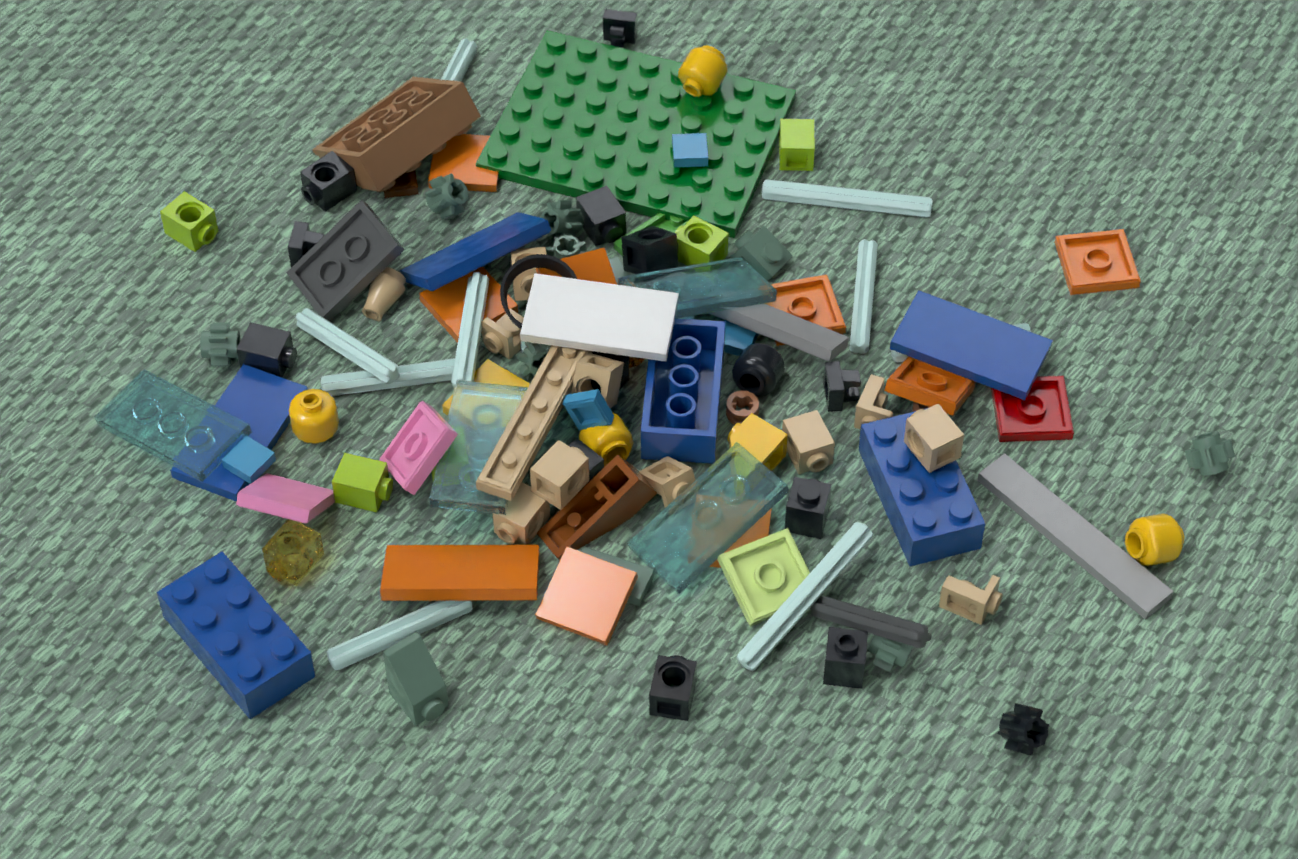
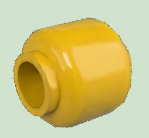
[678,45,728,97]
[288,389,339,444]
[579,413,634,467]
[1125,513,1185,566]

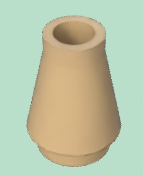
[362,267,406,321]

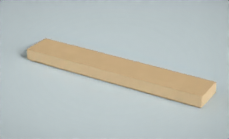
[476,345,593,501]

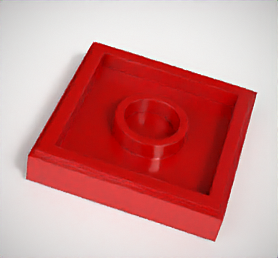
[991,376,1074,442]

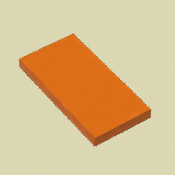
[380,545,540,601]

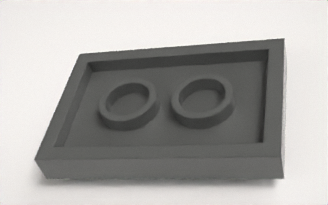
[286,200,405,322]

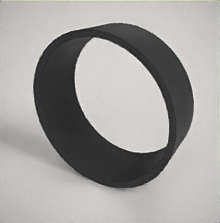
[500,254,577,329]

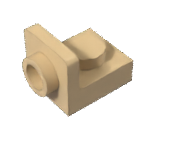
[481,309,524,360]
[854,374,893,429]
[639,456,700,516]
[939,575,1003,625]

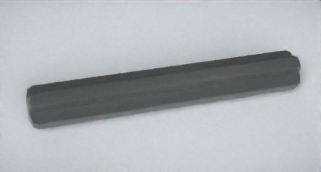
[809,595,931,648]

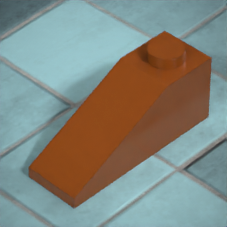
[537,454,657,560]

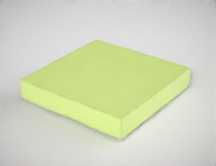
[717,528,810,626]

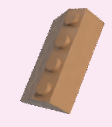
[312,77,481,192]

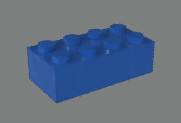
[641,318,726,464]
[859,408,985,567]
[157,551,316,719]

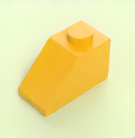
[727,413,788,500]

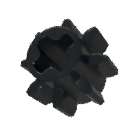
[998,703,1049,755]

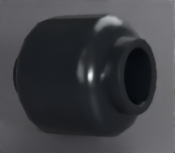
[732,343,785,397]

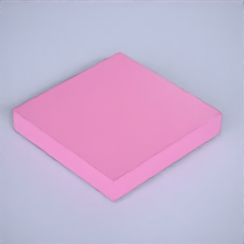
[379,401,458,495]
[236,473,335,524]

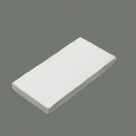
[520,273,679,362]

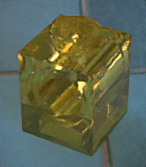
[262,519,324,586]

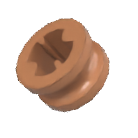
[726,390,759,424]

